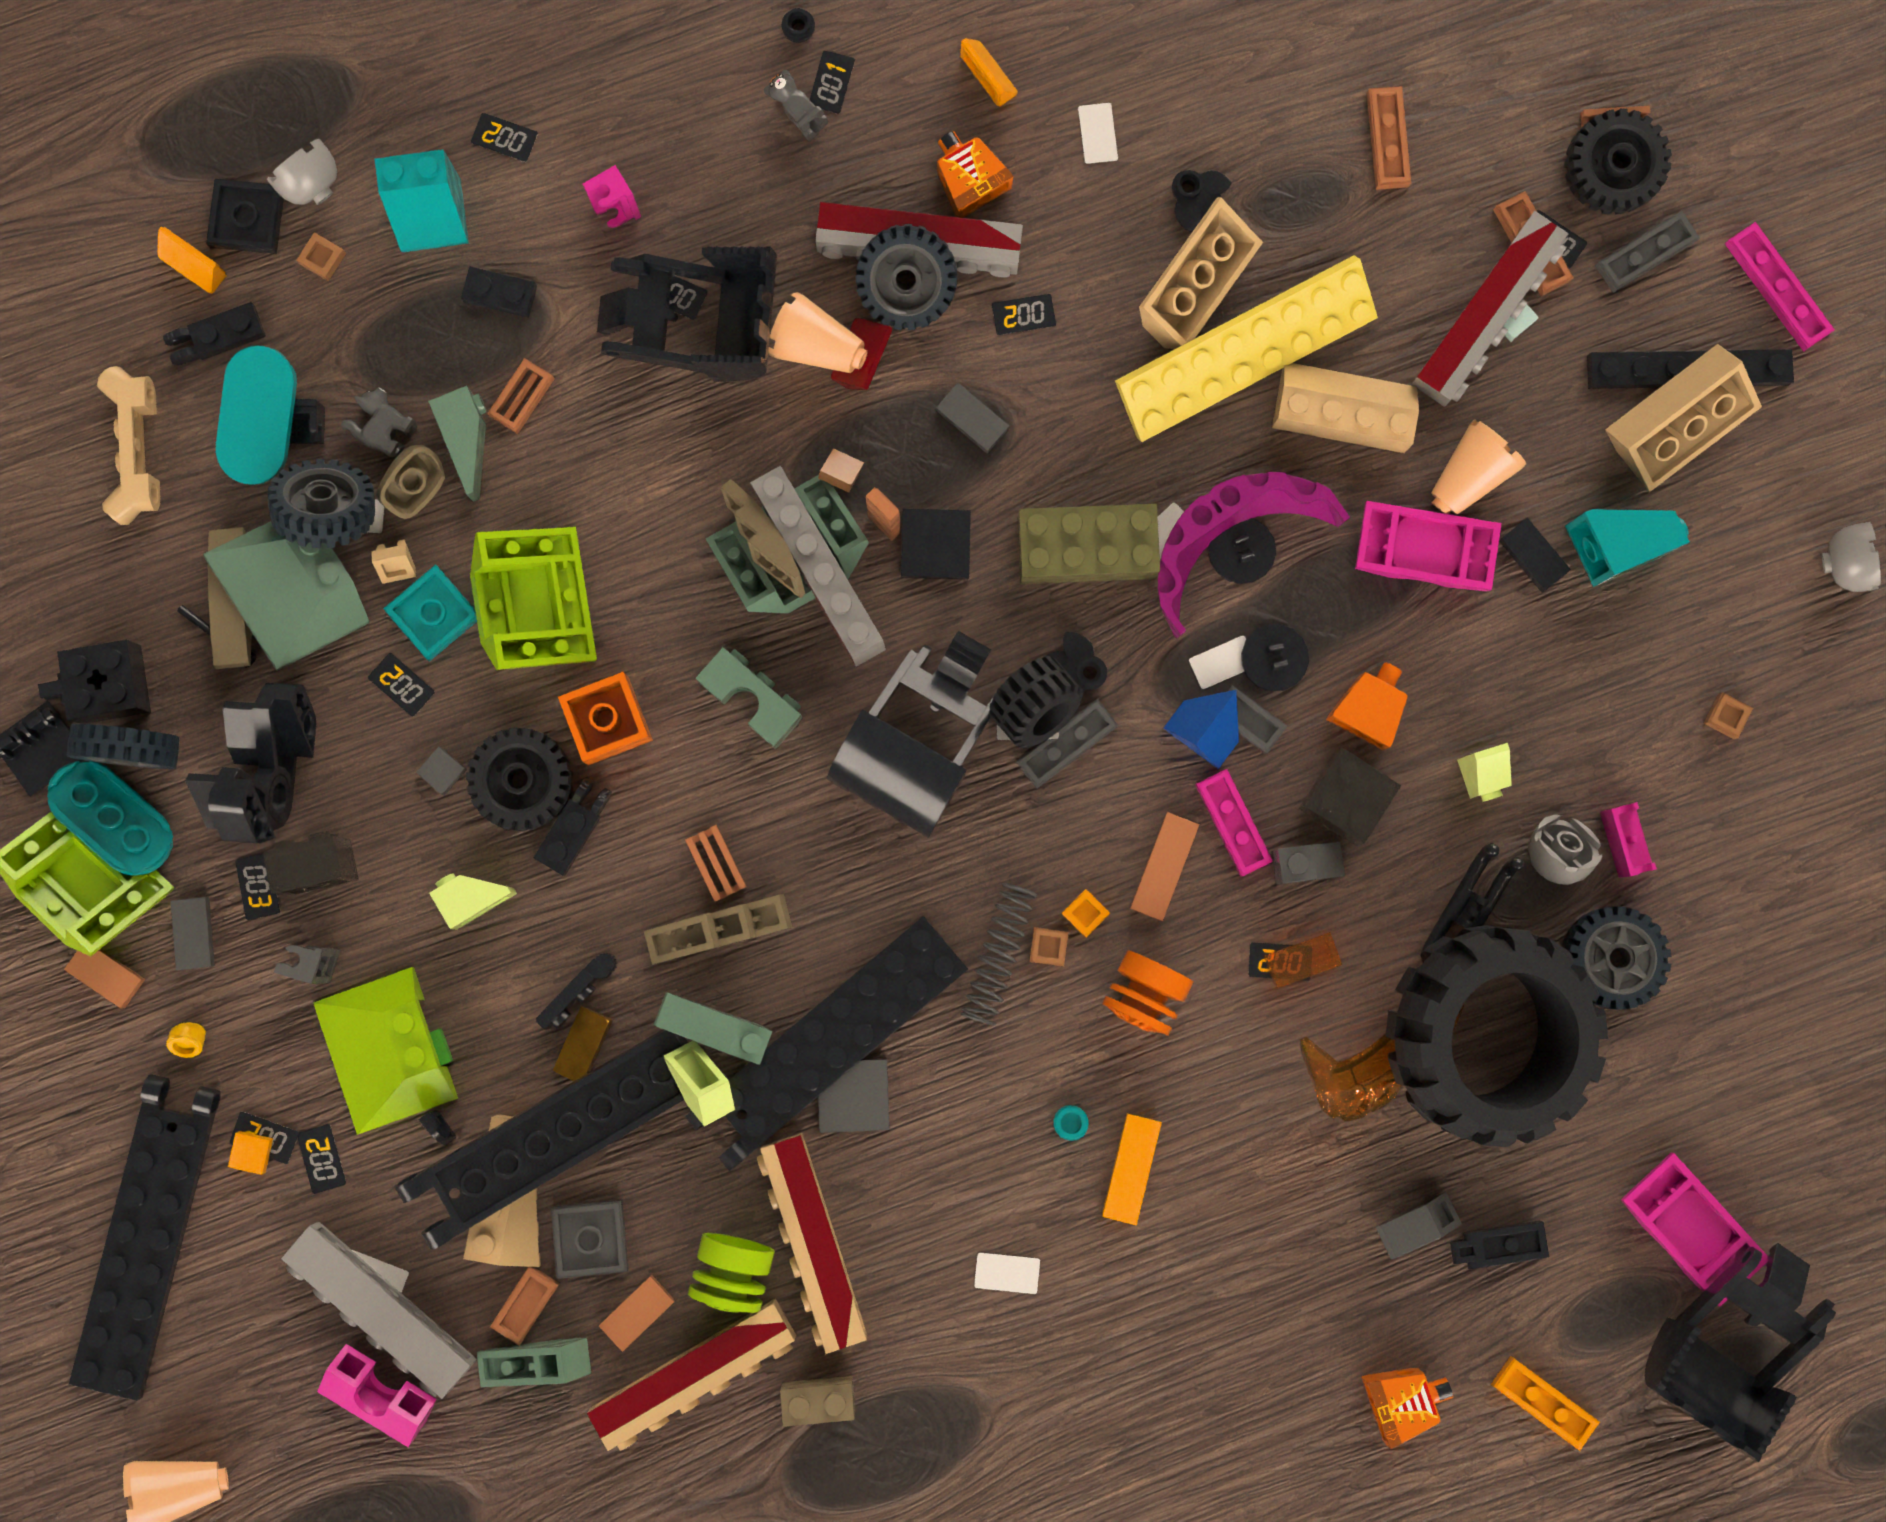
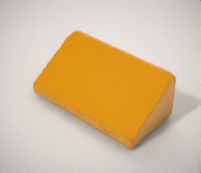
[960,38,1018,107]
[157,226,227,294]

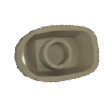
[376,445,445,519]

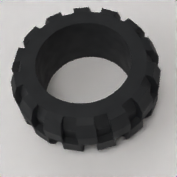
[1385,925,1608,1147]

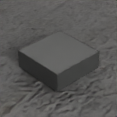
[416,747,467,795]

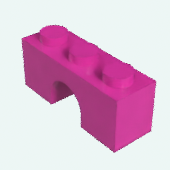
[317,1344,437,1447]

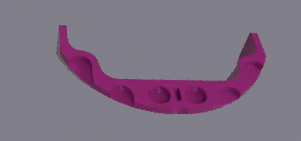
[1158,472,1350,639]

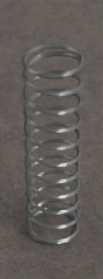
[960,882,1037,1026]

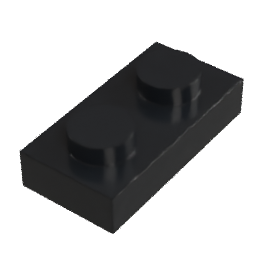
[461,266,537,318]

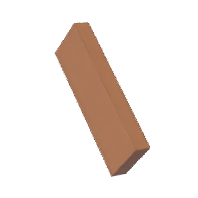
[1367,86,1411,190]
[1493,191,1573,296]
[866,487,900,541]
[1129,812,1199,921]

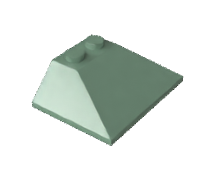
[706,475,869,613]
[203,521,369,671]

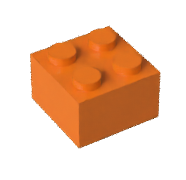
[558,672,653,765]

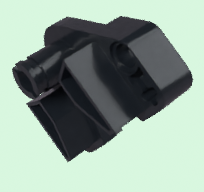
[185,683,317,844]

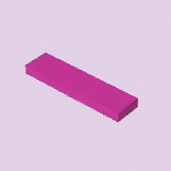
[1725,222,1835,352]

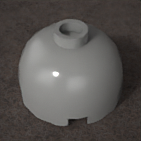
[267,139,338,205]
[1822,522,1881,592]
[1528,815,1602,885]

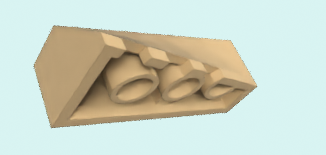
[463,1114,541,1267]

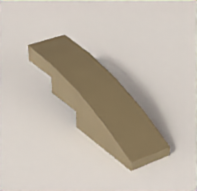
[721,479,805,598]
[208,527,252,669]
[644,894,793,965]

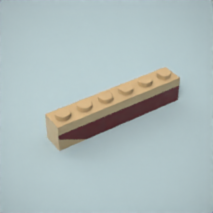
[757,1133,867,1354]
[587,1298,796,1451]

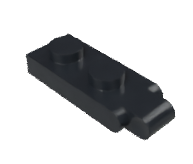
[1450,1220,1549,1269]

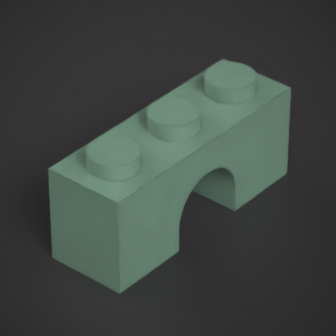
[696,647,803,749]

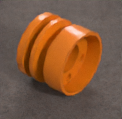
[1102,950,1194,1036]

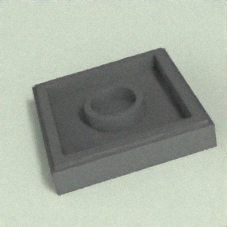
[818,1059,890,1133]
[551,1199,628,1279]

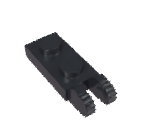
[163,302,266,365]
[533,777,612,876]
[536,953,618,1030]

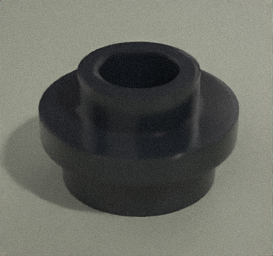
[781,8,815,43]

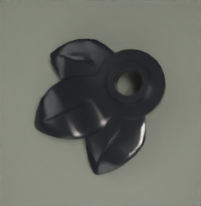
[1171,170,1232,232]
[1044,632,1107,693]

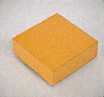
[1061,889,1110,938]
[228,1131,273,1175]

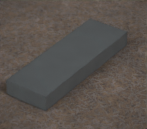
[1595,211,1700,293]
[1016,699,1118,789]

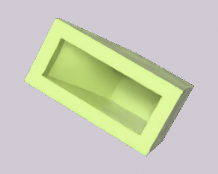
[1457,743,1512,802]
[429,873,517,930]
[664,1041,735,1126]

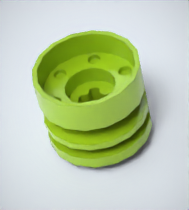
[688,1233,775,1313]

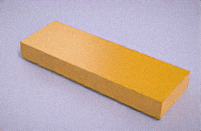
[1102,1113,1162,1225]
[1490,1356,1600,1451]

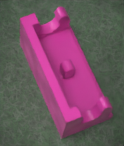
[583,165,641,228]
[1600,802,1657,878]

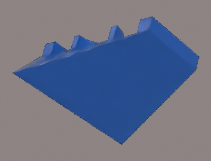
[1163,690,1239,769]

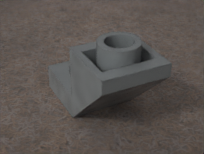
[1376,1192,1462,1260]

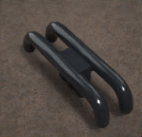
[1421,843,1524,963]

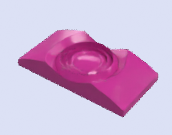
[1355,501,1502,591]
[1621,1152,1769,1307]

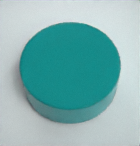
[1053,1105,1089,1141]

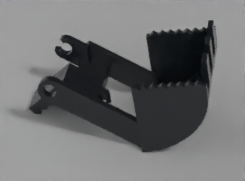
[597,246,777,382]
[827,631,1000,838]
[1645,1243,1836,1462]

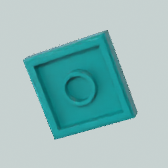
[383,565,477,662]

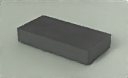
[936,383,1009,453]
[1228,685,1287,754]
[171,897,215,970]

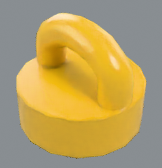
[166,1022,206,1058]

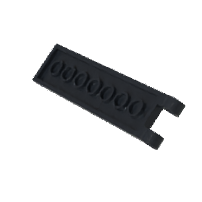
[685,916,968,1171]
[395,1029,688,1250]
[68,1074,221,1401]

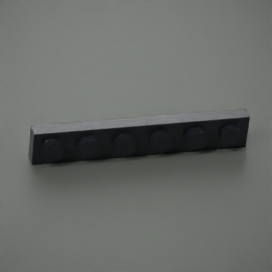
[1587,349,1794,389]

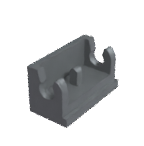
[274,945,341,984]

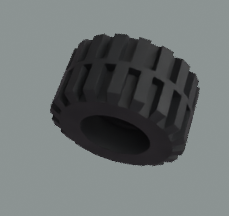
[989,656,1083,748]

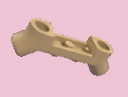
[97,366,160,525]

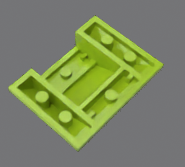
[470,527,597,670]
[0,811,174,956]
[313,967,458,1135]

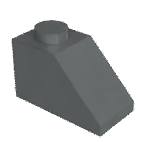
[1271,842,1345,885]

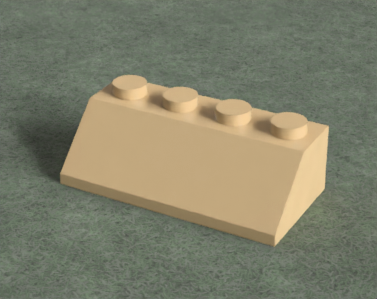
[1139,197,1263,349]
[1605,344,1762,492]
[1272,363,1419,453]

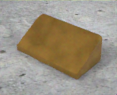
[553,1006,613,1081]

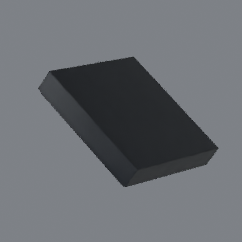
[206,179,284,254]
[901,509,971,580]

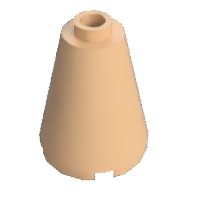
[768,292,867,373]
[1431,419,1526,515]
[123,1461,229,1522]

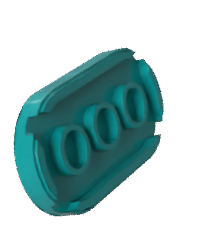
[215,346,297,485]
[47,761,173,875]

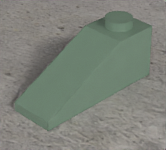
[428,385,487,502]
[653,992,772,1065]
[477,1338,591,1387]

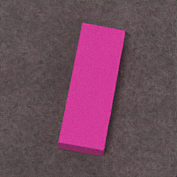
[1195,769,1273,877]

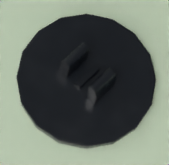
[1208,518,1276,584]
[1241,624,1309,692]

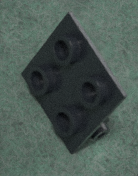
[0,700,82,797]

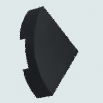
[418,1110,456,1146]

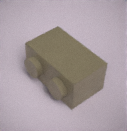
[780,1376,856,1427]

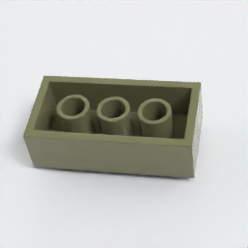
[1017,504,1160,584]

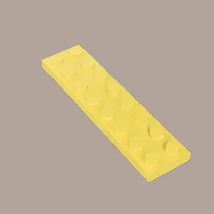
[1115,255,1378,442]

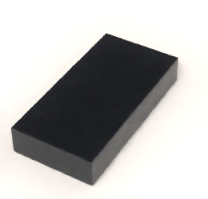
[1499,517,1571,593]

